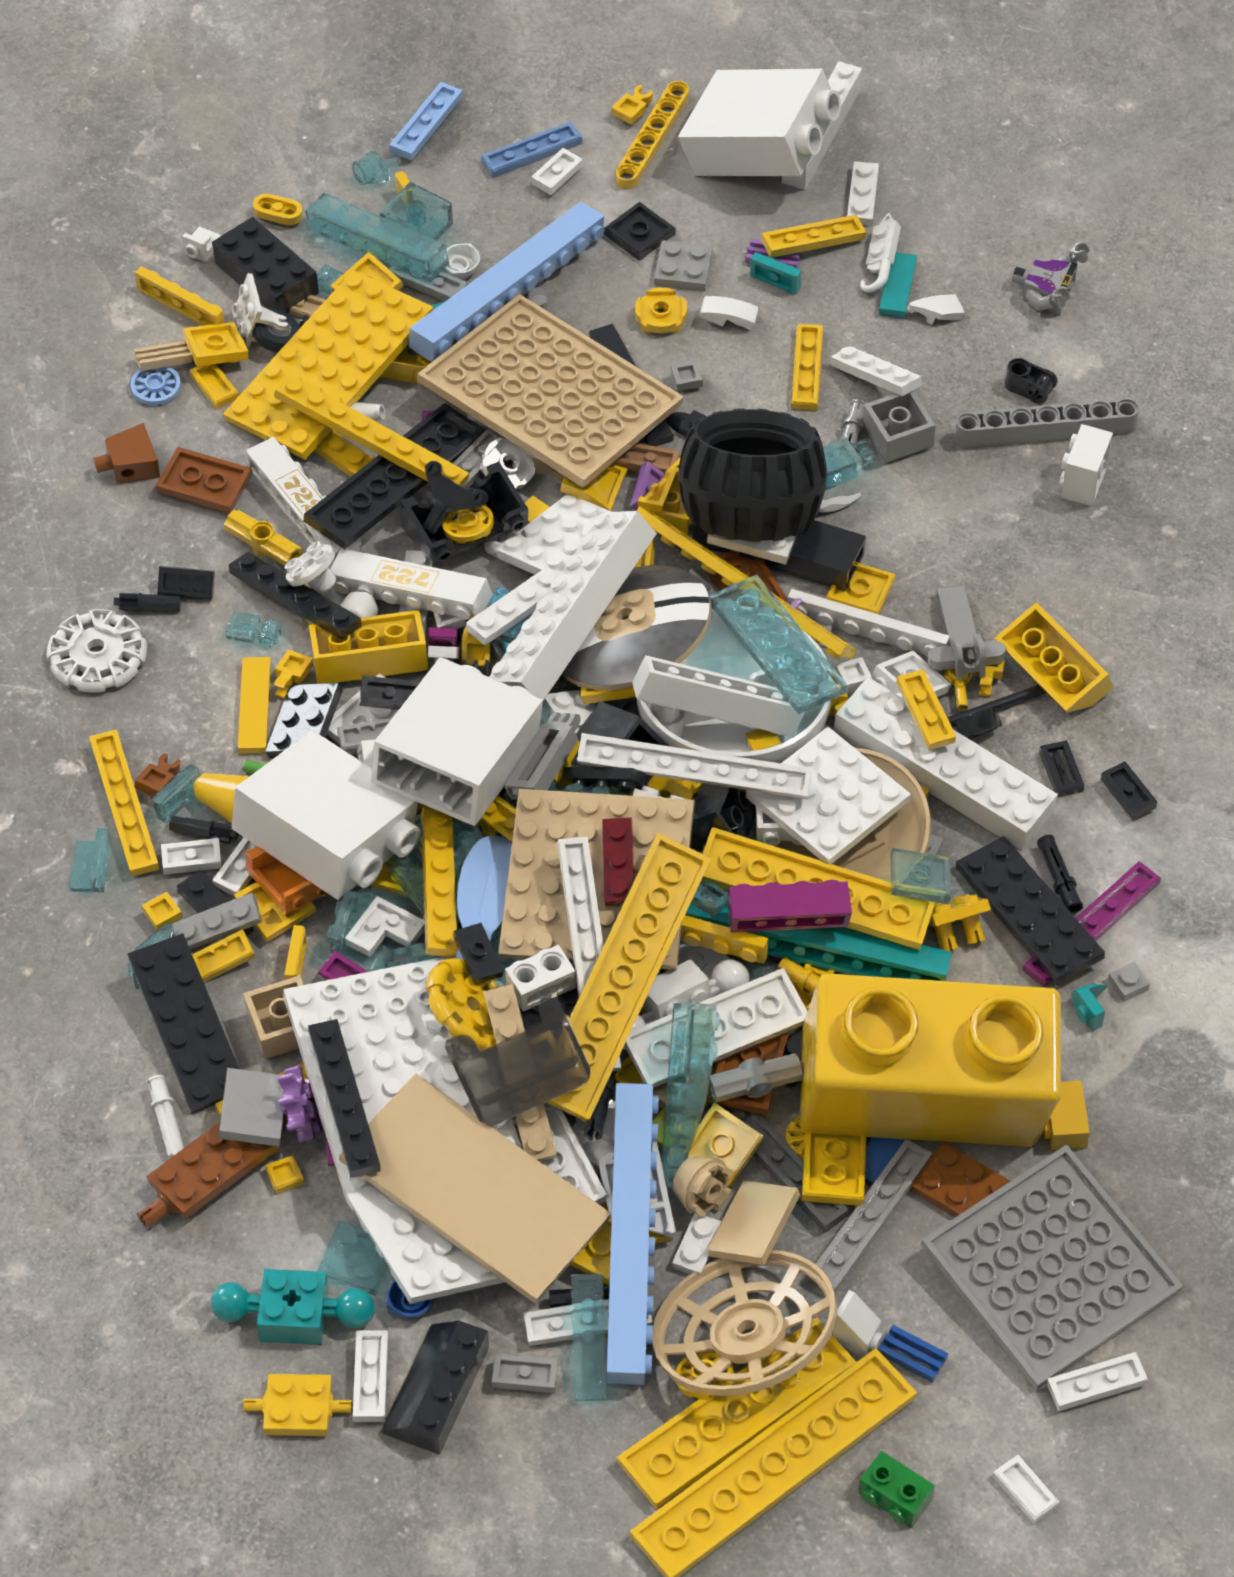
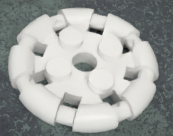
[46,609,147,693]

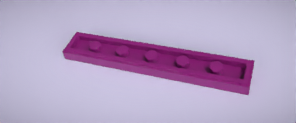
[1022,861,1161,988]

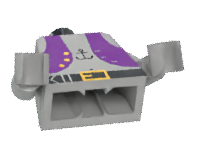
[1012,242,1090,316]

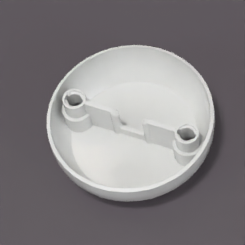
[637,607,832,764]

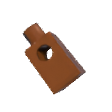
[93,423,160,483]

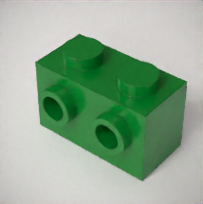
[858,1451,935,1528]

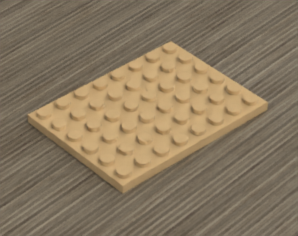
[417,294,684,488]

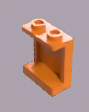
[246,846,328,915]

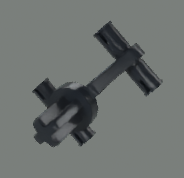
[423,461,489,534]

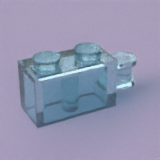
[823,438,877,491]

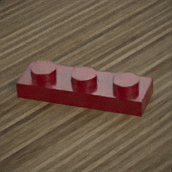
[602,817,634,906]

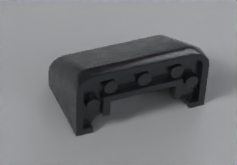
[401,461,529,562]

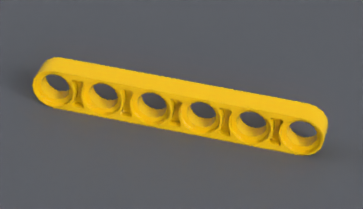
[616,81,689,189]

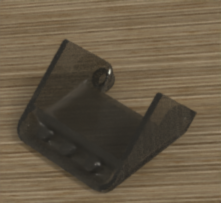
[445,990,590,1126]

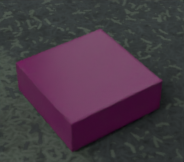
[429,627,458,647]

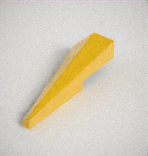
[637,458,691,535]

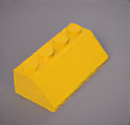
[994,602,1114,713]
[309,610,429,684]

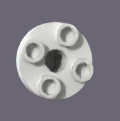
[285,541,336,594]

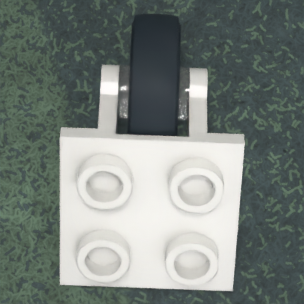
[232,273,300,352]

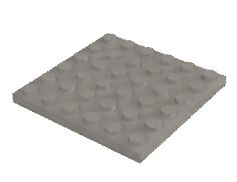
[920,1145,1183,1389]

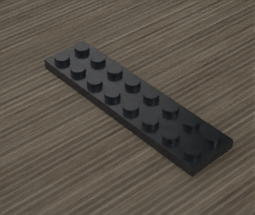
[303,403,485,549]

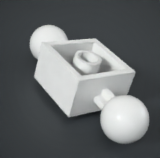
[622,959,749,1050]

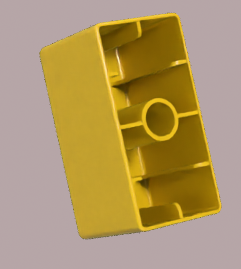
[800,974,1061,1147]

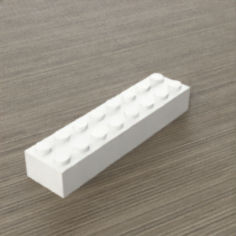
[489,511,657,700]
[833,677,1058,851]

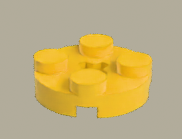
[635,288,687,334]

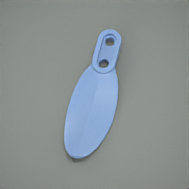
[456,835,512,971]

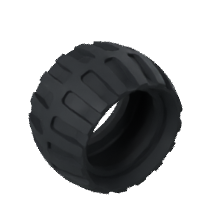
[679,408,827,542]

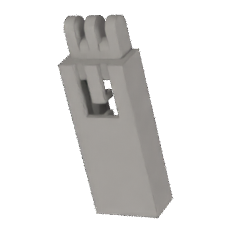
[504,712,581,799]

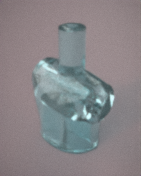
[352,151,401,185]

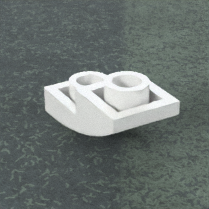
[699,296,758,330]

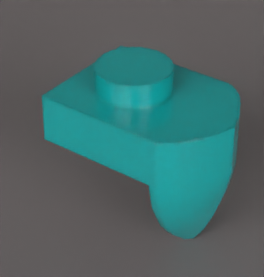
[1071,984,1107,1032]

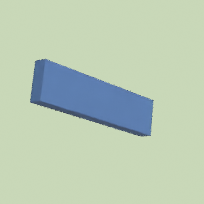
[481,122,582,178]

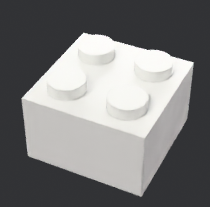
[1059,424,1113,506]

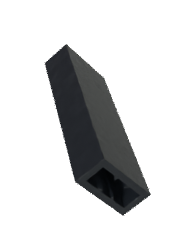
[690,520,866,592]

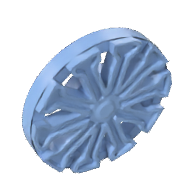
[131,367,181,407]

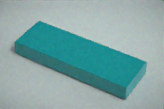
[879,252,917,318]

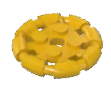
[426,958,499,1053]

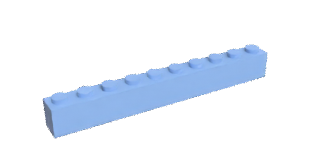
[409,202,604,362]
[606,1083,659,1385]

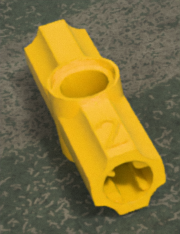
[224,510,302,567]

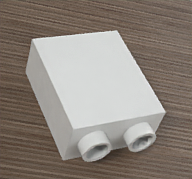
[678,69,841,176]
[371,657,543,826]
[232,730,421,900]

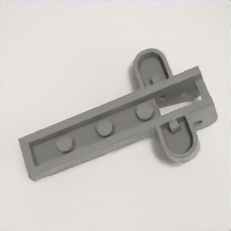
[928,586,1006,680]

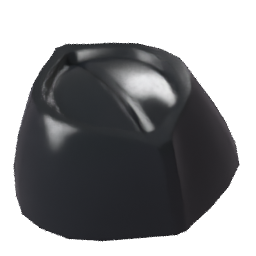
[955,707,1002,739]

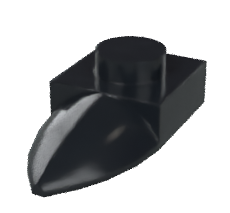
[665,410,707,437]

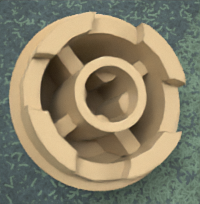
[673,1156,733,1217]

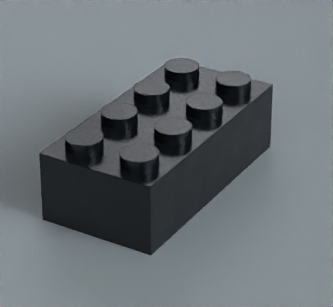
[212,217,319,314]

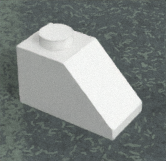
[833,1290,883,1358]

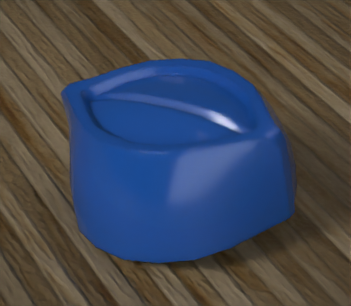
[386,1280,435,1319]

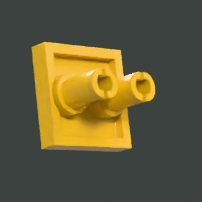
[928,894,991,951]

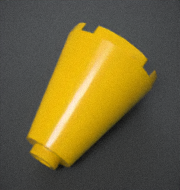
[193,773,250,823]

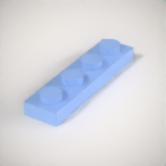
[389,82,463,161]

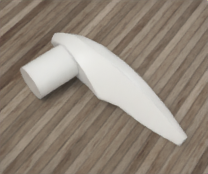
[819,493,861,512]

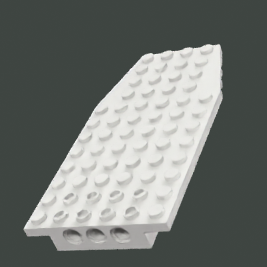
[283,956,522,1304]

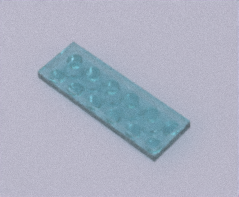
[709,575,847,715]

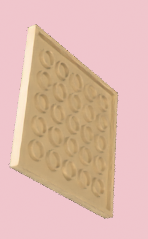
[498,789,695,970]

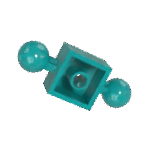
[210,1269,375,1345]

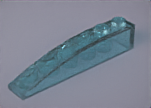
[661,1002,720,1187]

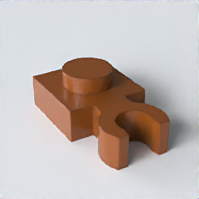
[135,753,181,799]

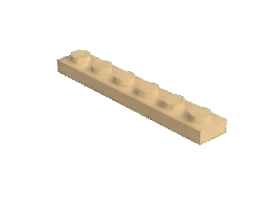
[483,984,558,1162]

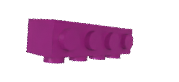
[727,880,852,932]

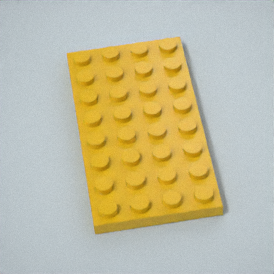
[223,270,434,460]

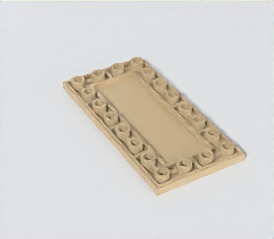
[339,1073,611,1304]

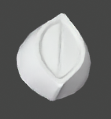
[441,243,480,280]

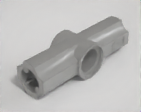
[708,1053,803,1102]

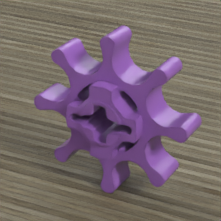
[278,1065,322,1143]

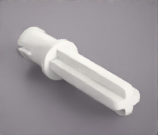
[146,1075,184,1158]

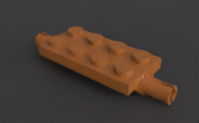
[137,1112,288,1229]

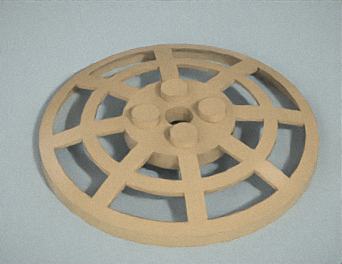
[652,1250,838,1396]

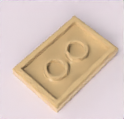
[707,1180,800,1265]

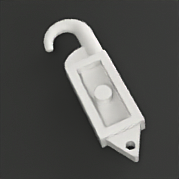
[860,213,901,293]

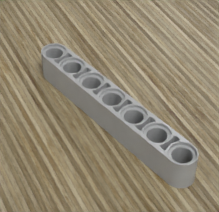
[955,398,1139,448]

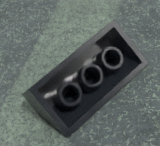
[381,1320,489,1455]

